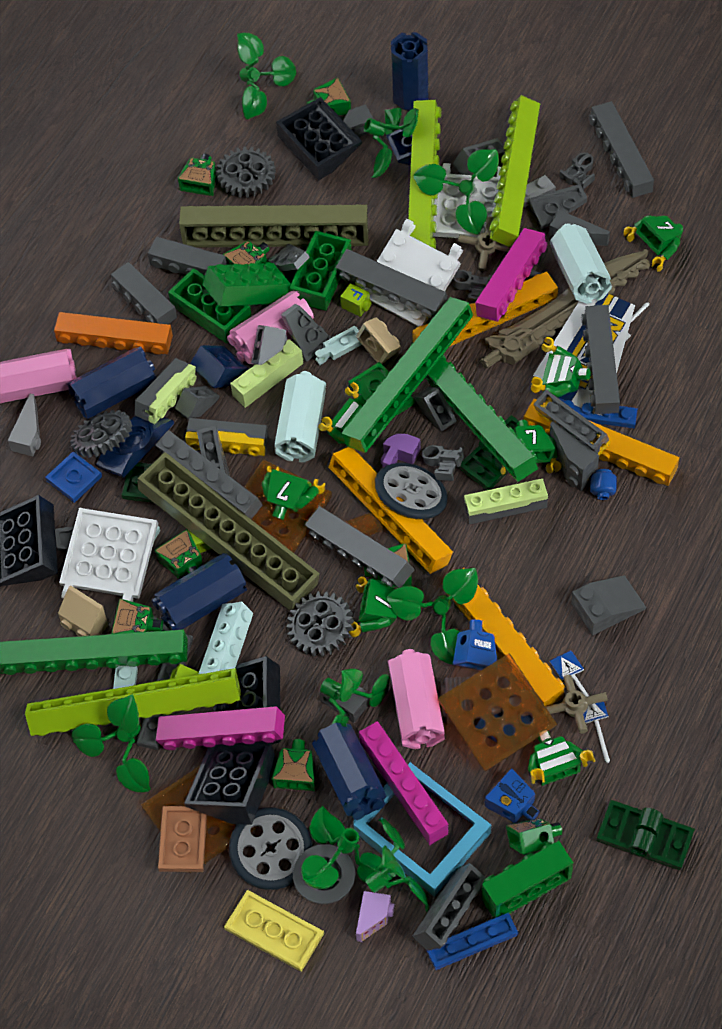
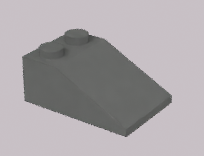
[550,421,599,491]
[571,575,646,636]

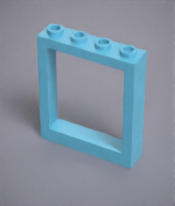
[353,762,491,897]

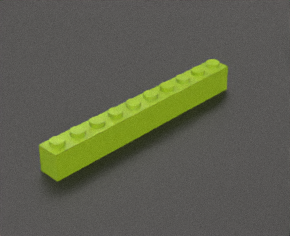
[489,95,540,247]
[409,100,441,249]
[25,668,241,736]

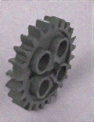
[216,146,276,198]
[70,410,133,458]
[286,591,354,657]

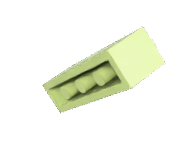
[231,339,303,408]

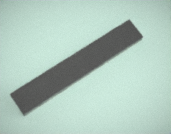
[137,635,193,750]

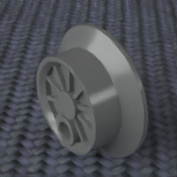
[293,844,355,904]

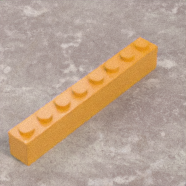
[412,272,558,347]
[524,398,680,486]
[329,447,453,574]
[446,568,565,711]

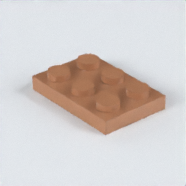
[158,806,207,872]

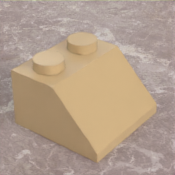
[356,317,401,364]
[58,585,108,637]

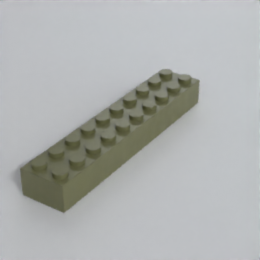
[179,204,368,247]
[138,452,320,610]

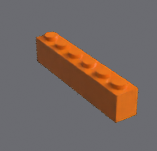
[54,312,173,355]

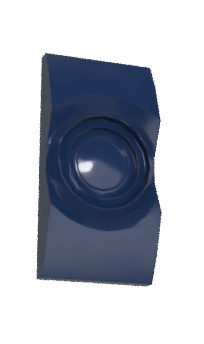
[96,416,174,478]

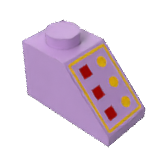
[356,891,394,942]

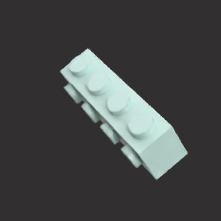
[199,602,253,674]

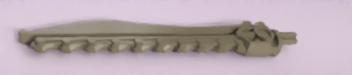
[480,249,651,369]

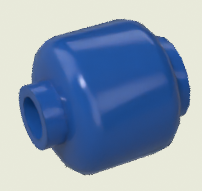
[590,469,617,500]

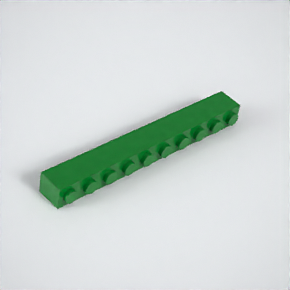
[341,297,473,453]
[425,354,538,482]
[0,630,188,675]

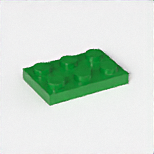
[348,362,415,417]

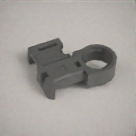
[560,152,595,189]
[451,270,491,304]
[422,445,464,481]

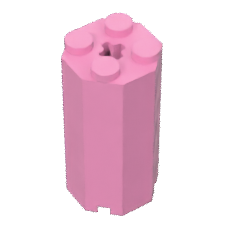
[227,291,314,364]
[0,349,77,403]
[388,649,444,749]

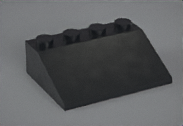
[276,97,362,181]
[0,495,58,586]
[213,656,281,745]
[184,742,277,825]

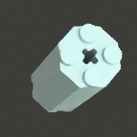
[550,224,612,304]
[275,371,326,462]

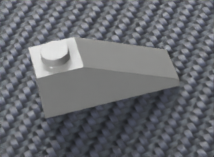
[8,393,41,456]

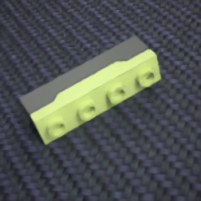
[135,358,197,424]
[464,479,548,525]

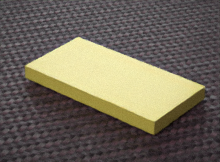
[224,890,324,972]

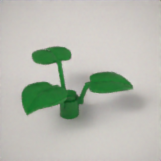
[237,33,296,119]
[364,108,419,178]
[413,149,499,235]
[387,568,478,665]
[320,669,390,727]
[72,694,151,792]
[301,806,397,889]
[365,818,429,912]

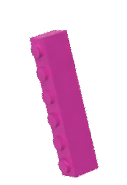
[475,228,547,322]
[156,707,285,750]
[359,721,448,845]

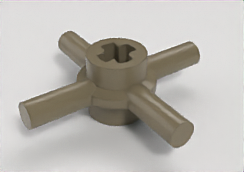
[458,216,513,271]
[543,675,608,734]

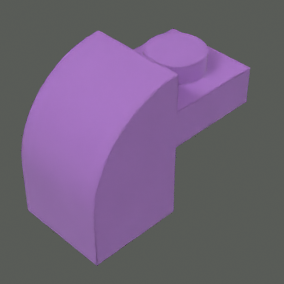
[381,434,421,468]

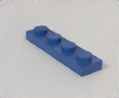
[559,398,638,429]
[426,913,518,971]

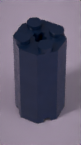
[391,32,428,111]
[67,346,157,419]
[151,553,247,630]
[312,723,387,820]

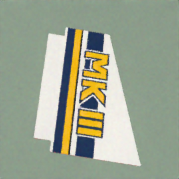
[533,293,635,416]

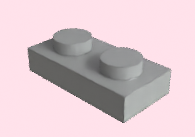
[523,175,556,207]

